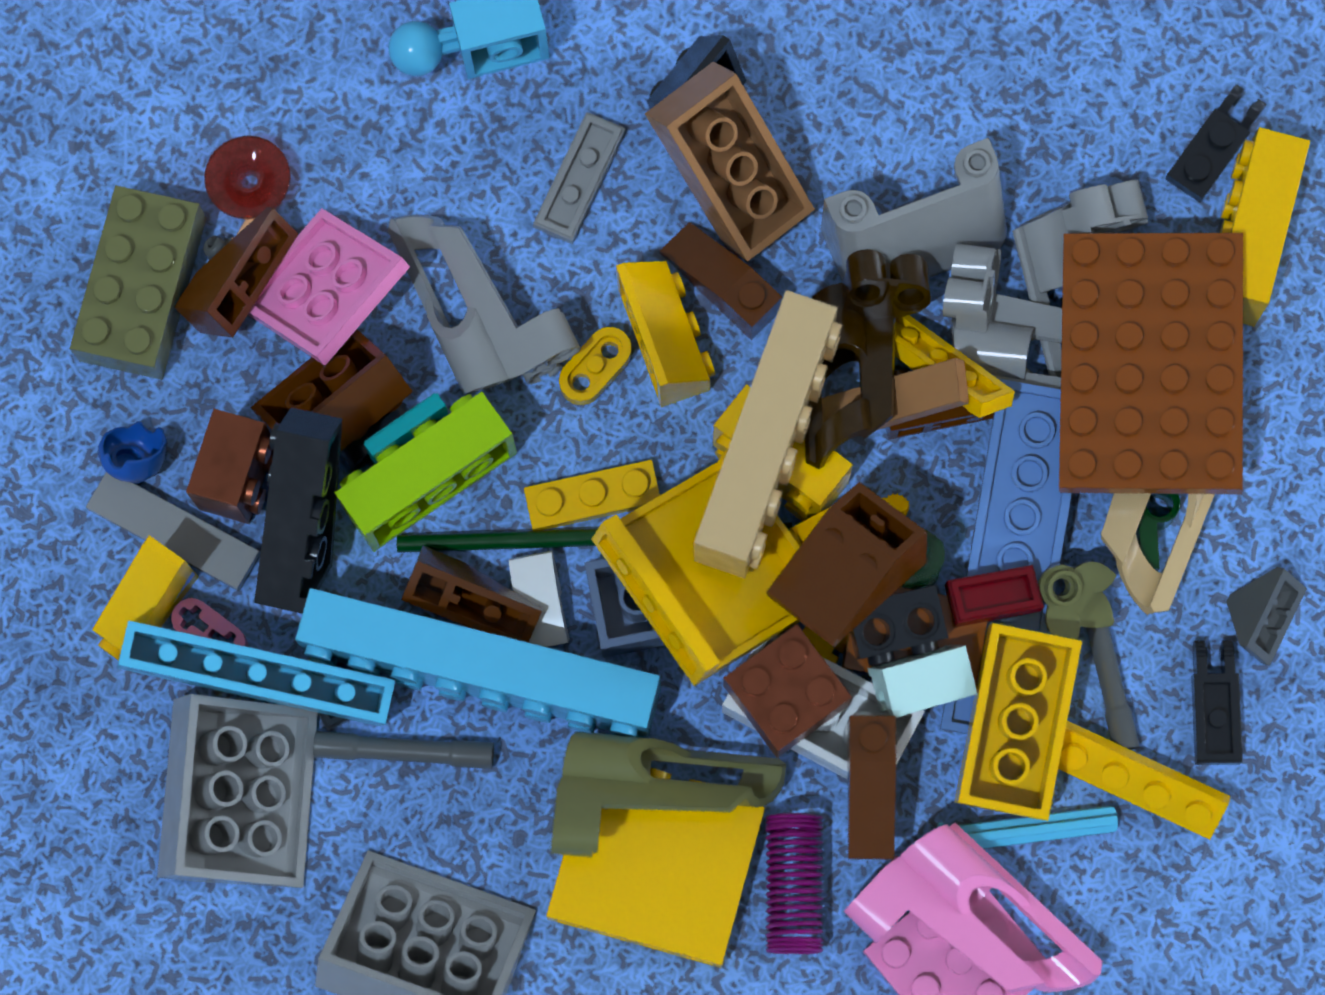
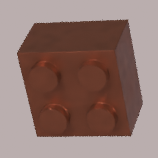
[186,408,274,524]
[723,624,852,758]

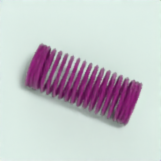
[765,813,824,954]

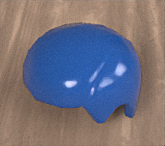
[97,421,168,483]

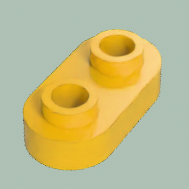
[559,327,632,405]

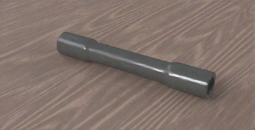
[1086,626,1140,750]
[313,731,494,769]

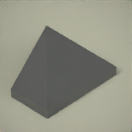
[1226,567,1307,666]

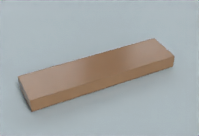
[822,358,969,430]

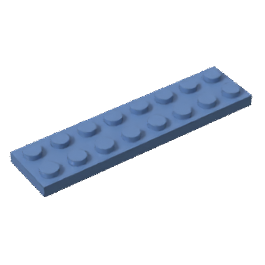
[940,379,1072,734]

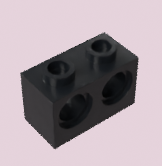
[850,585,949,666]

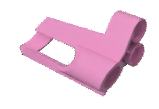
[843,823,1102,992]

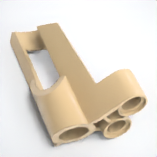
[1101,493,1215,615]

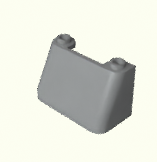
[820,138,1007,283]

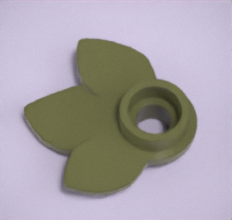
[1038,561,1116,640]

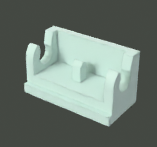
[868,644,978,718]

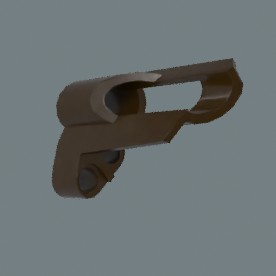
[804,249,931,469]

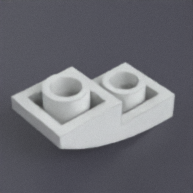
[509,550,570,647]

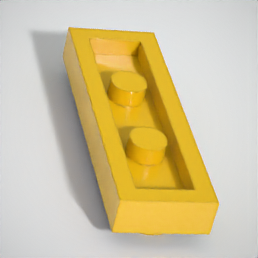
[524,459,660,531]

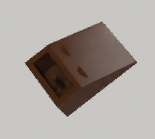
[767,482,927,647]

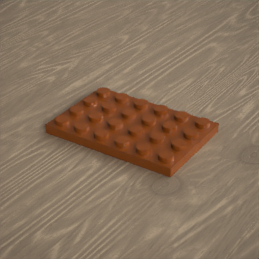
[1059,233,1243,494]

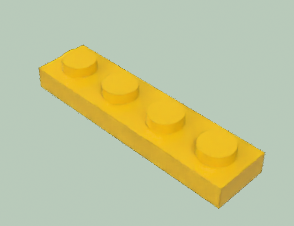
[895,315,1015,418]
[1058,721,1231,840]

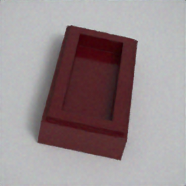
[944,565,1044,627]

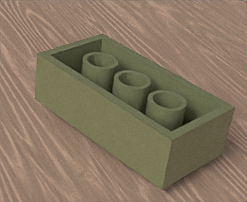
[69,185,207,380]

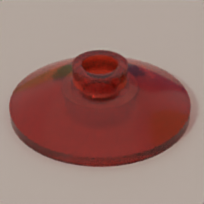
[204,136,291,219]

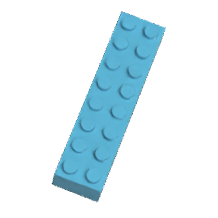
[295,588,661,738]

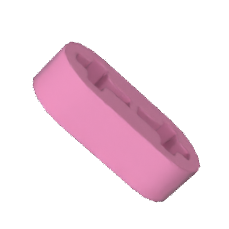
[171,598,248,647]

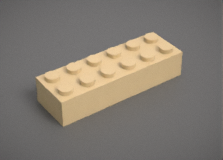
[694,290,842,579]

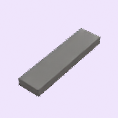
[86,472,260,591]

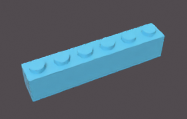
[117,620,395,726]

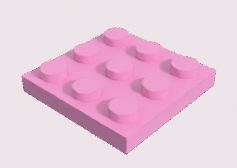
[248,208,410,366]
[863,891,1046,995]

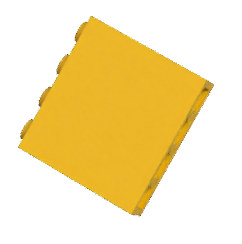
[591,449,802,686]
[546,768,765,968]

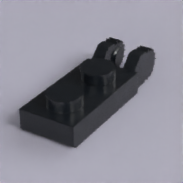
[1165,84,1267,203]
[1191,640,1242,765]

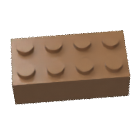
[645,62,815,262]

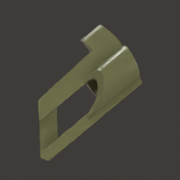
[551,731,786,858]

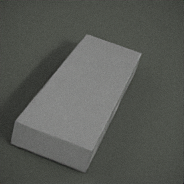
[533,112,626,244]

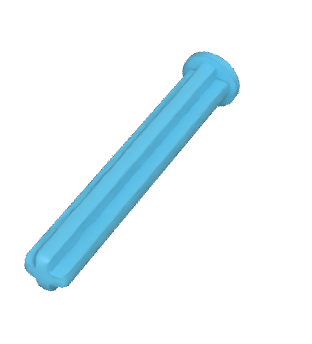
[937,806,1118,849]

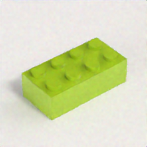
[334,392,517,552]

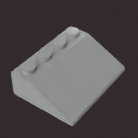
[157,694,318,888]
[315,850,536,995]

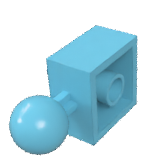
[388,0,550,79]

